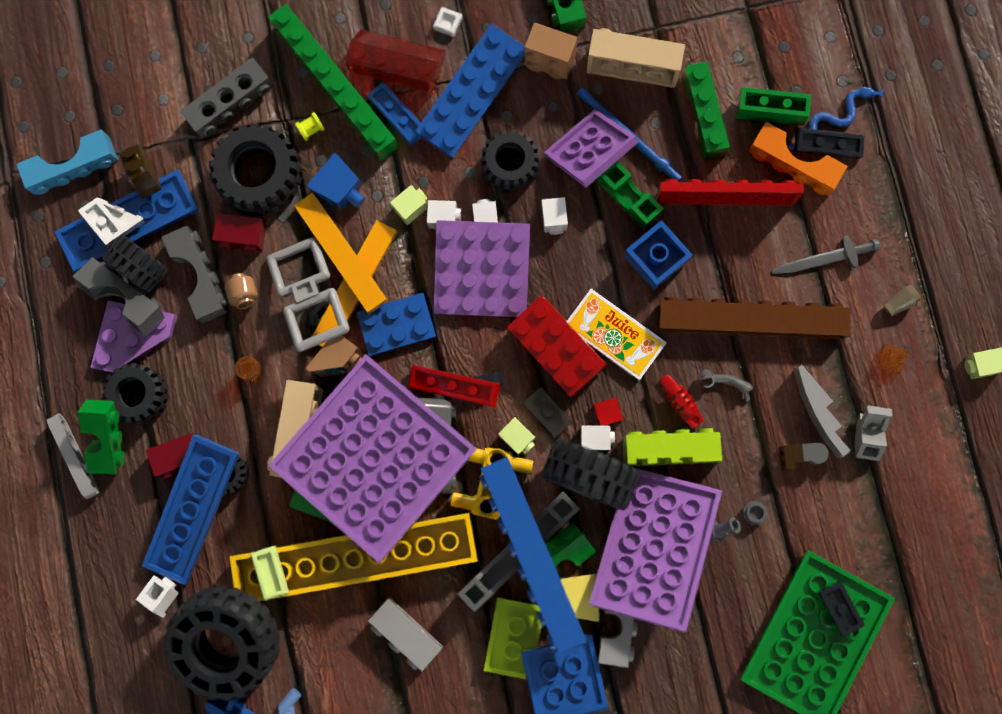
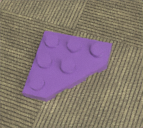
[90,301,177,373]

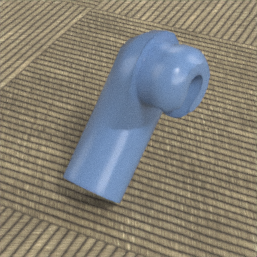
[278,688,301,714]

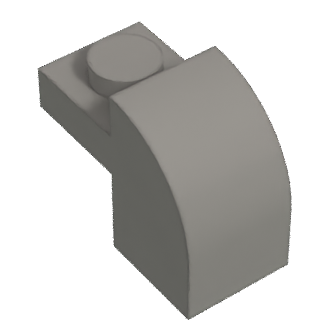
[855,406,892,461]

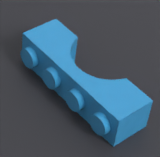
[16,129,118,195]

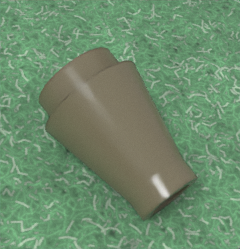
[883,285,921,317]

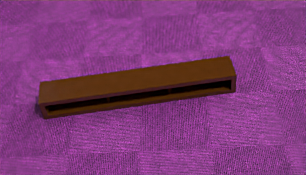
[658,297,851,339]

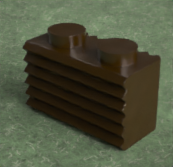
[120,144,161,199]

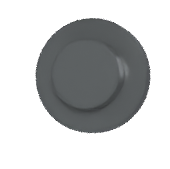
[743,501,767,525]

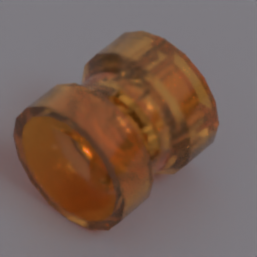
[235,356,263,382]

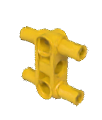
[451,447,533,520]

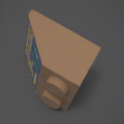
[306,335,364,378]

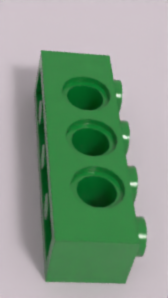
[546,0,586,32]

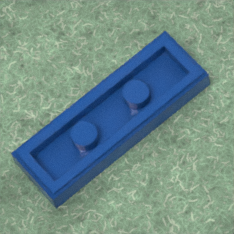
[366,82,421,146]

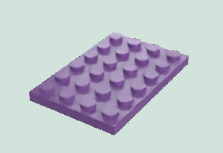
[589,468,722,633]

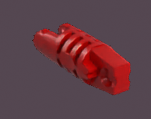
[659,375,704,429]

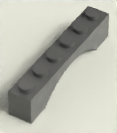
[458,492,580,612]

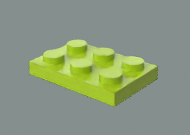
[484,597,541,679]

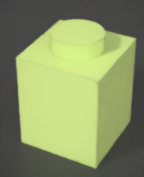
[390,185,428,225]
[965,348,1002,379]
[498,417,535,456]

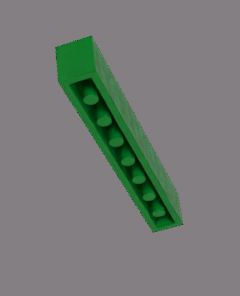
[268,4,398,161]

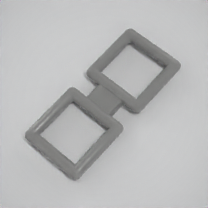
[266,237,349,352]

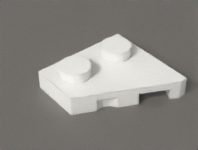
[78,197,145,248]

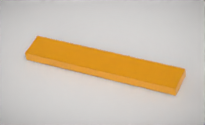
[294,192,388,314]
[312,220,397,347]

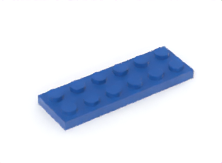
[415,23,525,159]
[55,169,200,272]
[142,434,240,585]

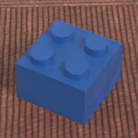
[624,220,692,290]

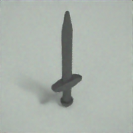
[772,235,881,274]

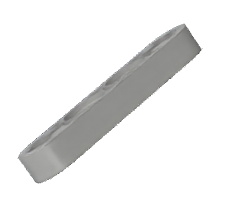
[47,413,99,499]

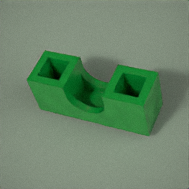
[597,160,664,231]
[77,400,125,474]
[516,522,596,584]

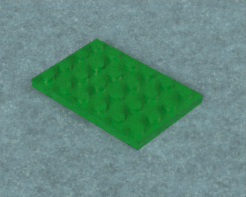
[739,550,895,714]

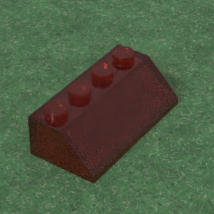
[345,29,446,93]

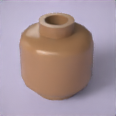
[225,273,258,309]

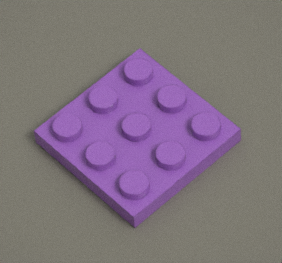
[544,109,638,187]

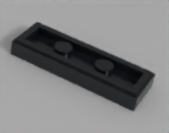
[794,128,865,159]

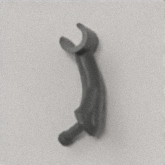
[700,369,753,402]

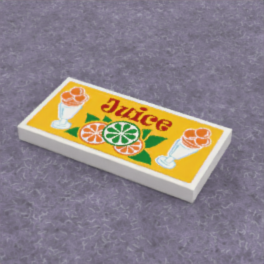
[567,289,667,381]

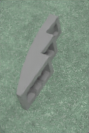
[793,365,851,458]

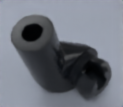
[307,299,330,327]

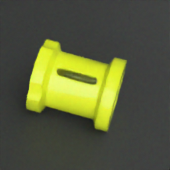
[295,112,325,141]

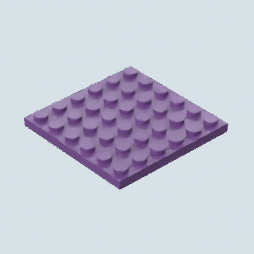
[268,354,477,563]

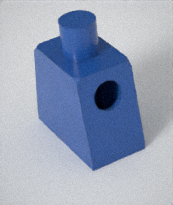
[307,153,365,209]

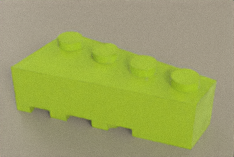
[622,428,722,467]

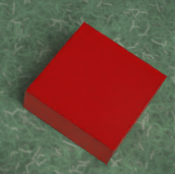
[593,398,623,426]

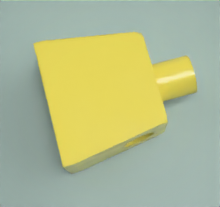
[560,573,599,622]

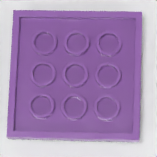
[434,220,530,317]

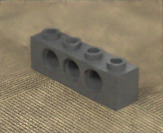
[180,57,273,139]

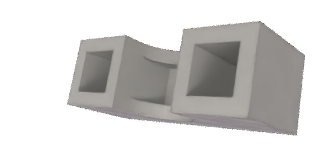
[597,610,638,667]

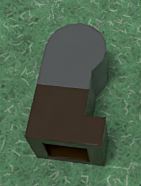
[779,443,829,471]

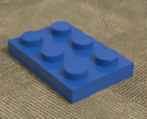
[357,293,437,357]

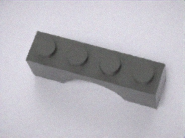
[162,226,228,324]
[72,257,165,337]

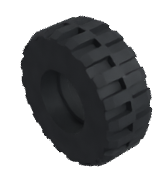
[163,586,280,701]

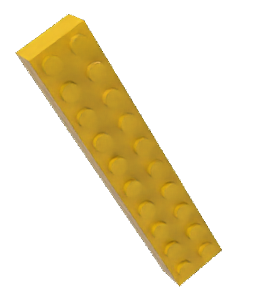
[230,513,478,601]

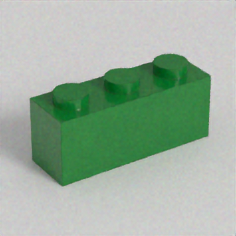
[735,87,812,126]

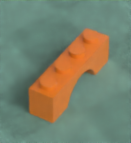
[749,122,848,196]

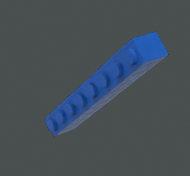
[479,457,587,654]

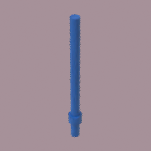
[577,87,682,182]

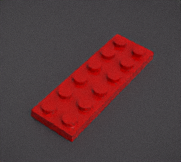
[656,179,804,206]

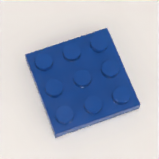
[520,634,608,714]

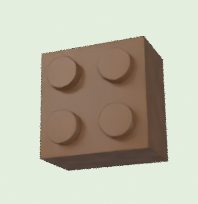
[525,22,578,80]

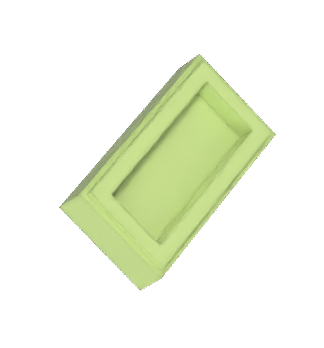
[251,546,289,601]

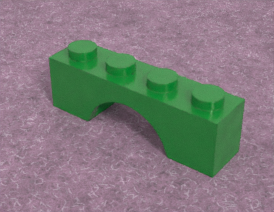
[682,61,730,161]

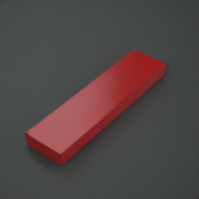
[408,365,500,407]

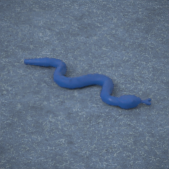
[787,87,884,150]

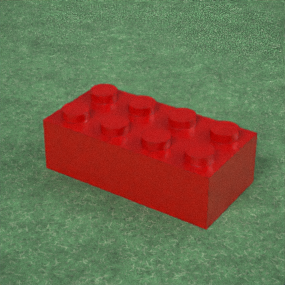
[507,295,607,397]

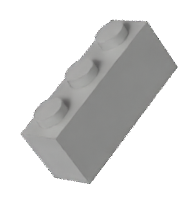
[368,598,444,671]

